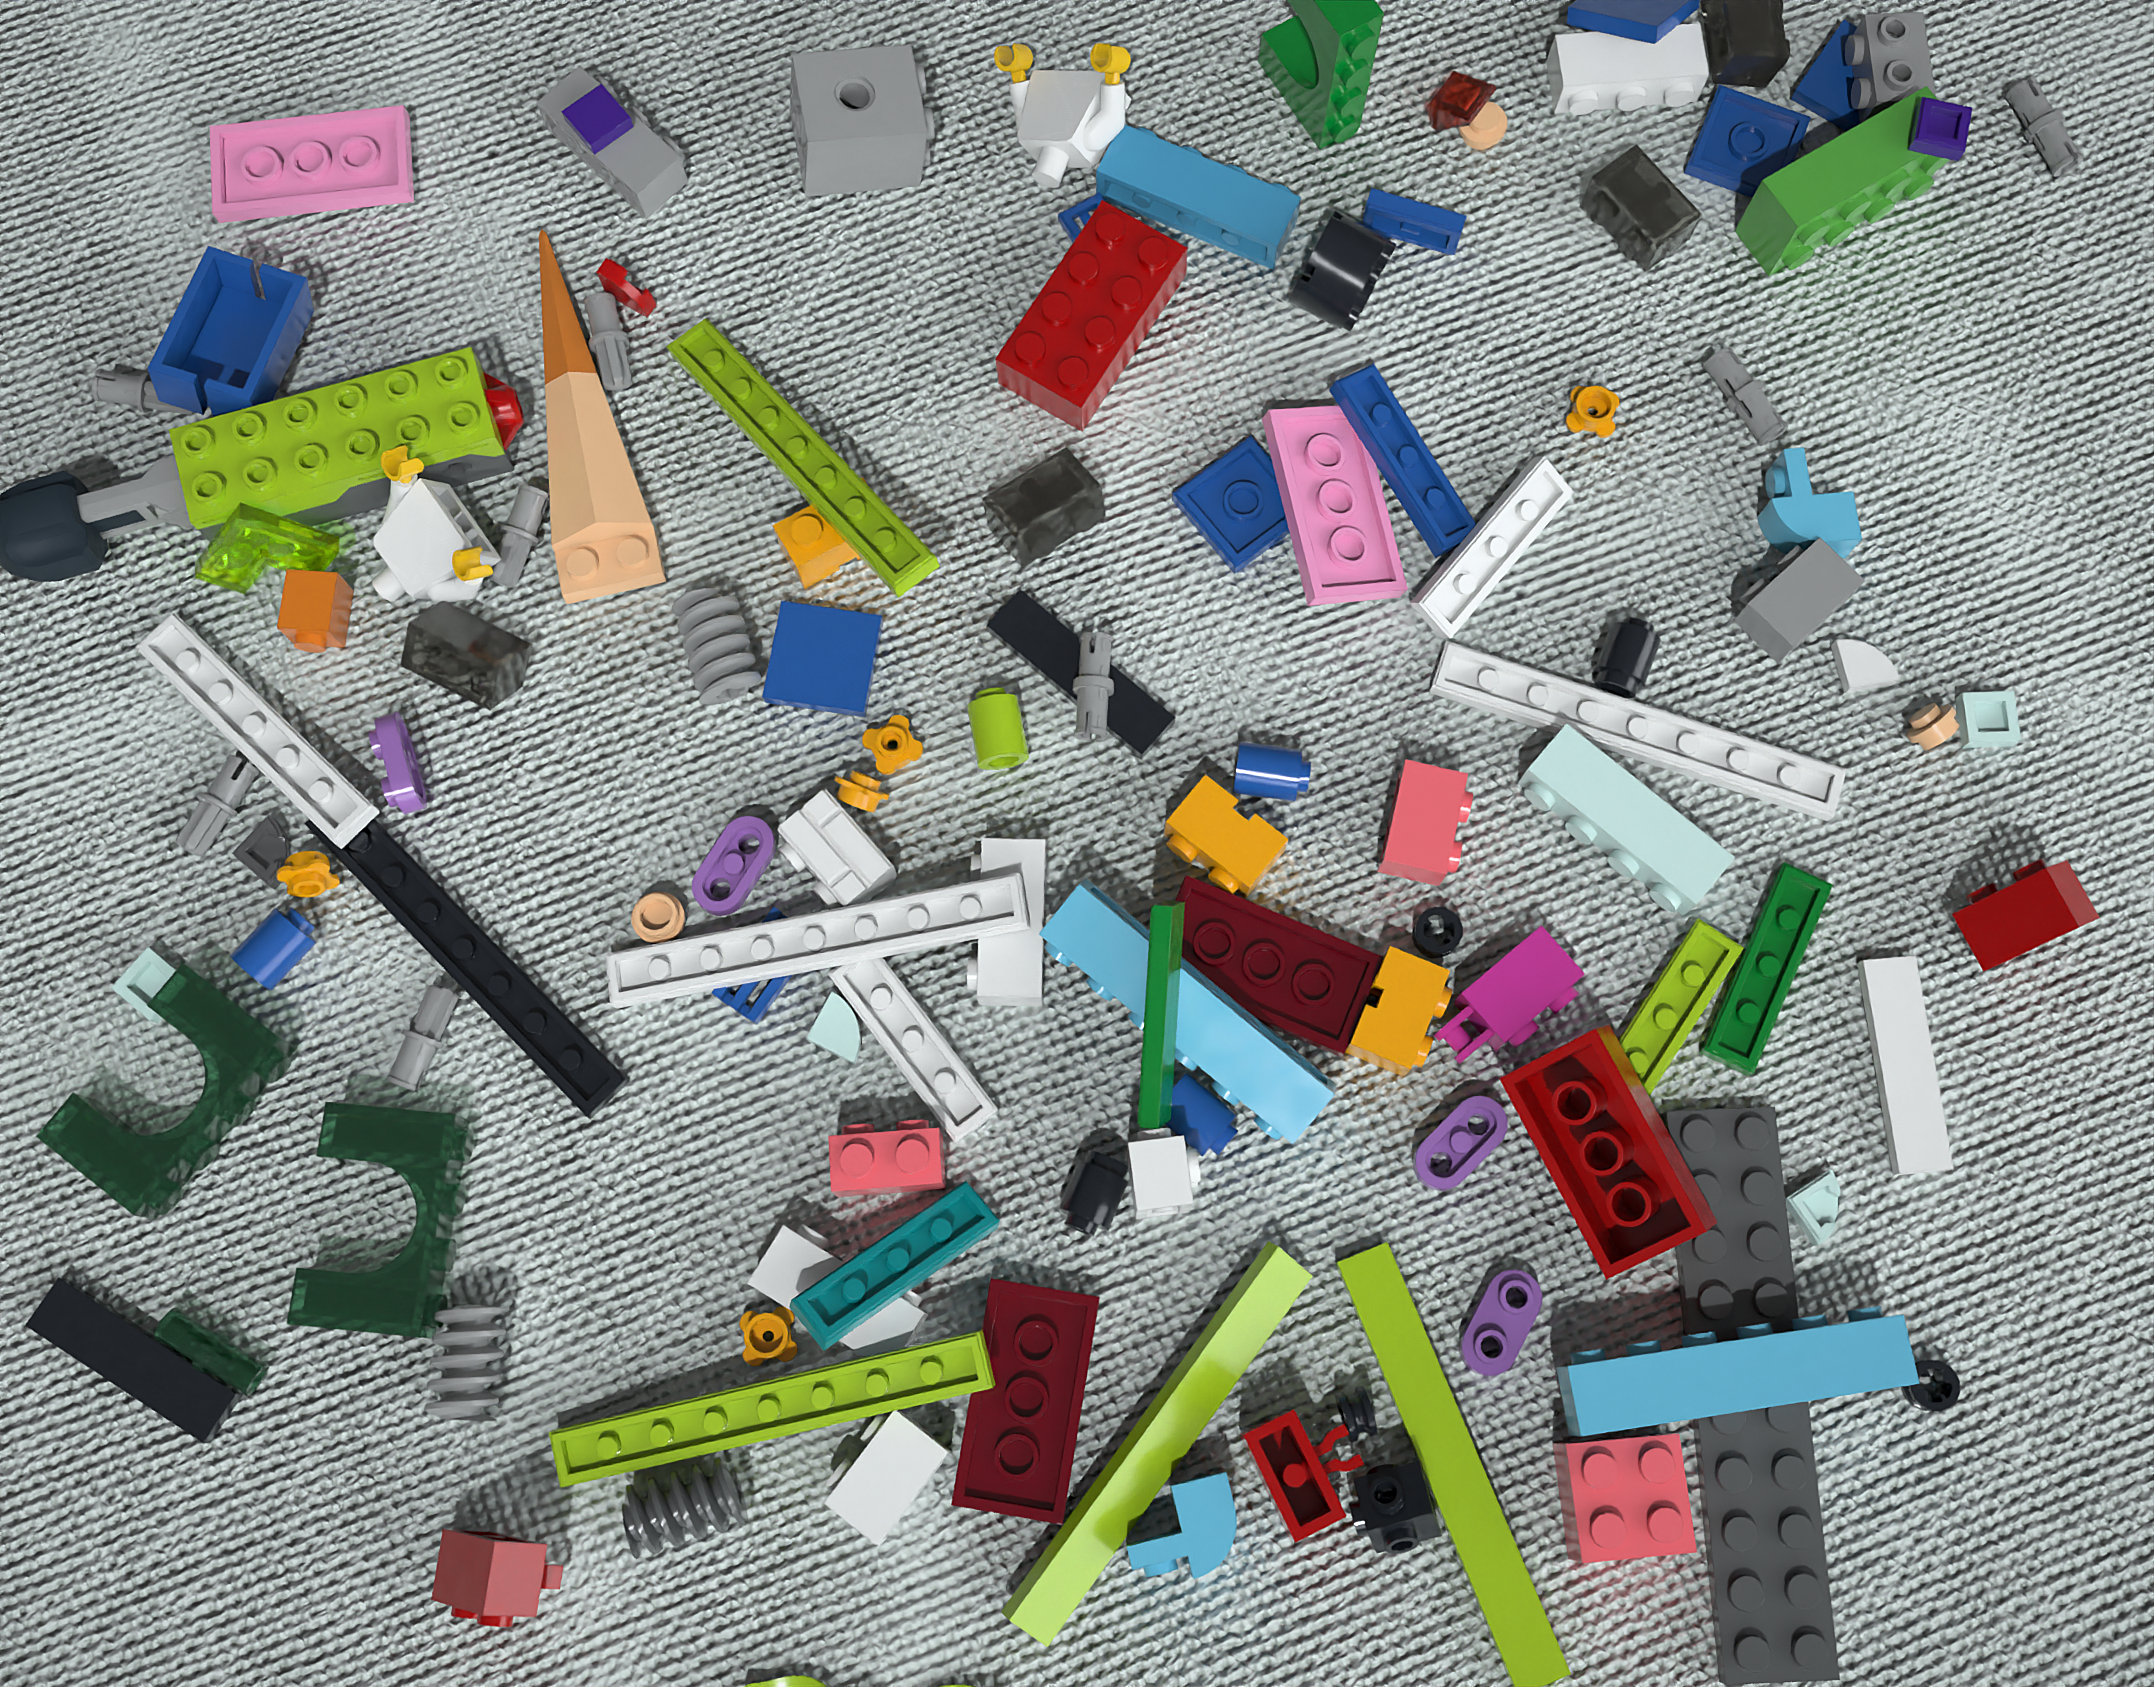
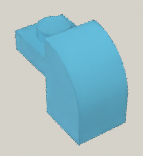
[1757,447,1862,558]
[1126,1471,1237,1579]

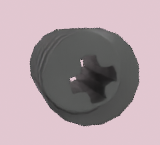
[622,1457,748,1559]

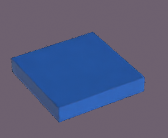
[1567,0,1700,44]
[1791,20,1860,132]
[1684,84,1811,198]
[1172,436,1290,574]
[762,601,884,718]

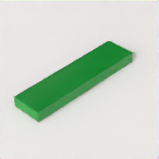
[1699,862,1833,1076]
[1137,900,1185,1129]

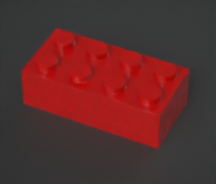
[995,200,1188,432]
[1499,1025,1718,1280]

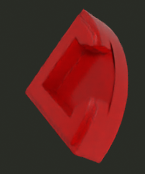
[596,258,657,318]

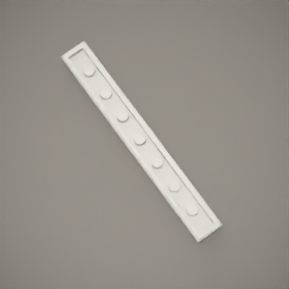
[1429,641,1847,821]
[605,873,1030,1009]

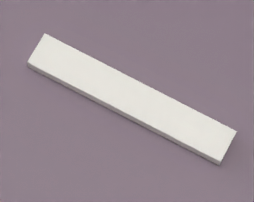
[135,612,380,849]

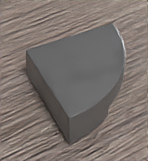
[232,815,290,890]

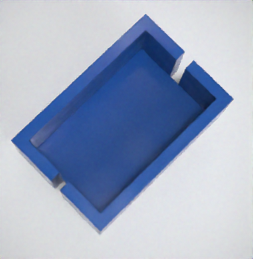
[147,246,314,417]

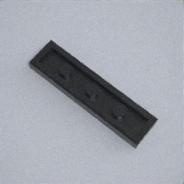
[986,589,1176,760]
[25,1277,243,1443]

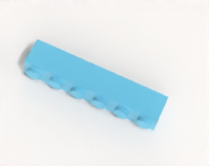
[1039,879,1337,1144]
[1556,1306,1920,1436]

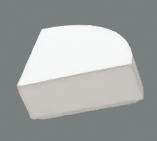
[1831,639,1900,694]

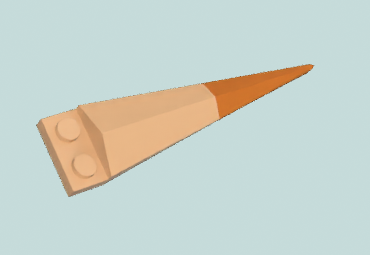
[539,229,667,604]

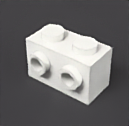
[1127,1128,1200,1220]

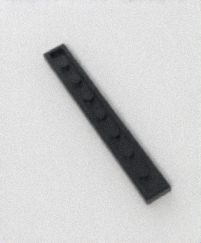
[304,818,630,1119]

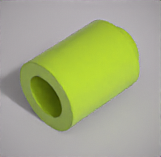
[967,687,1029,770]

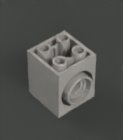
[790,44,934,197]

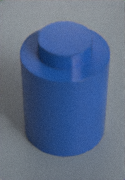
[1232,741,1311,802]
[230,906,317,991]
[1165,1073,1239,1157]

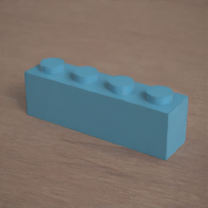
[1096,124,1301,270]

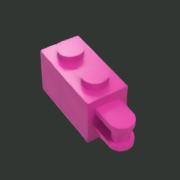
[1434,925,1585,1064]

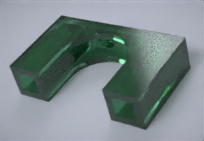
[36,963,298,1220]
[286,1102,474,1339]

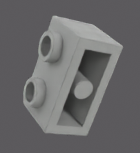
[1845,12,1936,124]
[1734,538,1865,664]

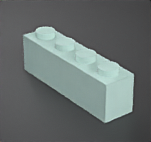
[1518,723,1735,916]

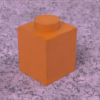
[277,569,354,653]

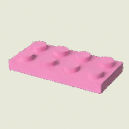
[210,105,414,223]
[1262,405,1408,606]

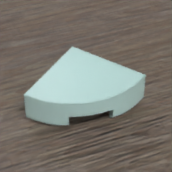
[806,991,861,1065]
[1785,1169,1840,1246]

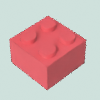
[1552,1433,1697,1563]

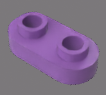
[368,711,427,815]
[692,816,776,916]
[1413,1096,1508,1191]
[1459,1270,1542,1376]

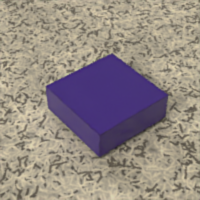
[561,84,634,155]
[1908,97,1973,161]

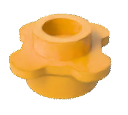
[1565,386,1620,438]
[862,715,923,775]
[834,770,890,813]
[276,851,340,898]
[739,1306,798,1366]

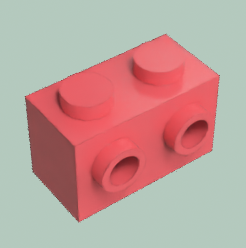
[1377,759,1473,886]
[828,1120,946,1198]

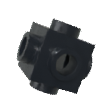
[1349,1460,1442,1554]

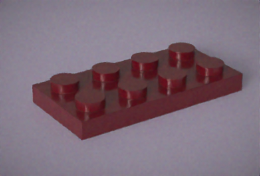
[1175,875,1383,1058]
[951,1278,1100,1525]

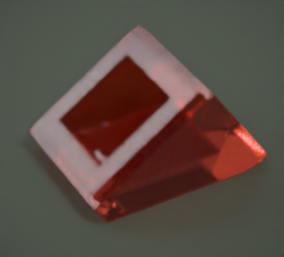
[1427,71,1496,130]

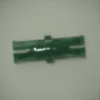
[153,1307,269,1396]

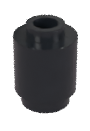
[1595,617,1661,698]
[1058,1150,1129,1237]

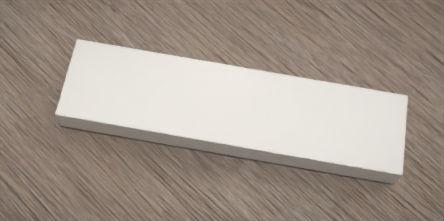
[1410,456,1574,639]
[1857,956,1954,1176]
[828,957,999,1145]

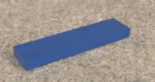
[1329,363,1477,558]

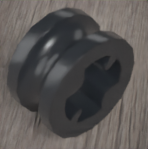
[1412,907,1463,958]
[1901,1360,1960,1411]
[1335,1386,1378,1443]

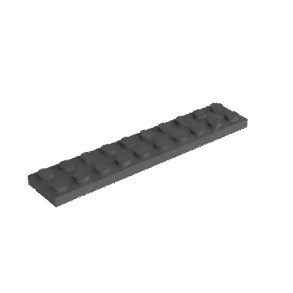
[1662,1107,1840,1685]

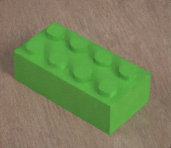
[1735,86,1950,276]

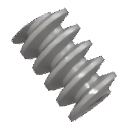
[672,588,761,705]
[424,1304,508,1421]

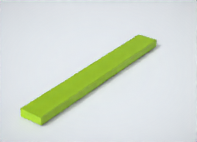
[666,318,940,598]
[1001,1241,1313,1647]
[1335,1242,1571,1687]
[548,1329,995,1488]

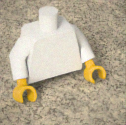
[994,43,1131,188]
[372,445,501,604]

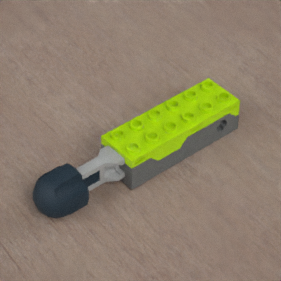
[0,347,525,582]

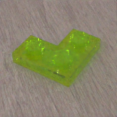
[195,502,339,594]

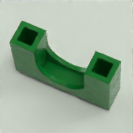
[1258,0,1384,150]

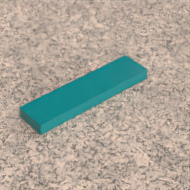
[789,1180,1000,1351]

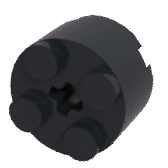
[1288,210,1397,332]

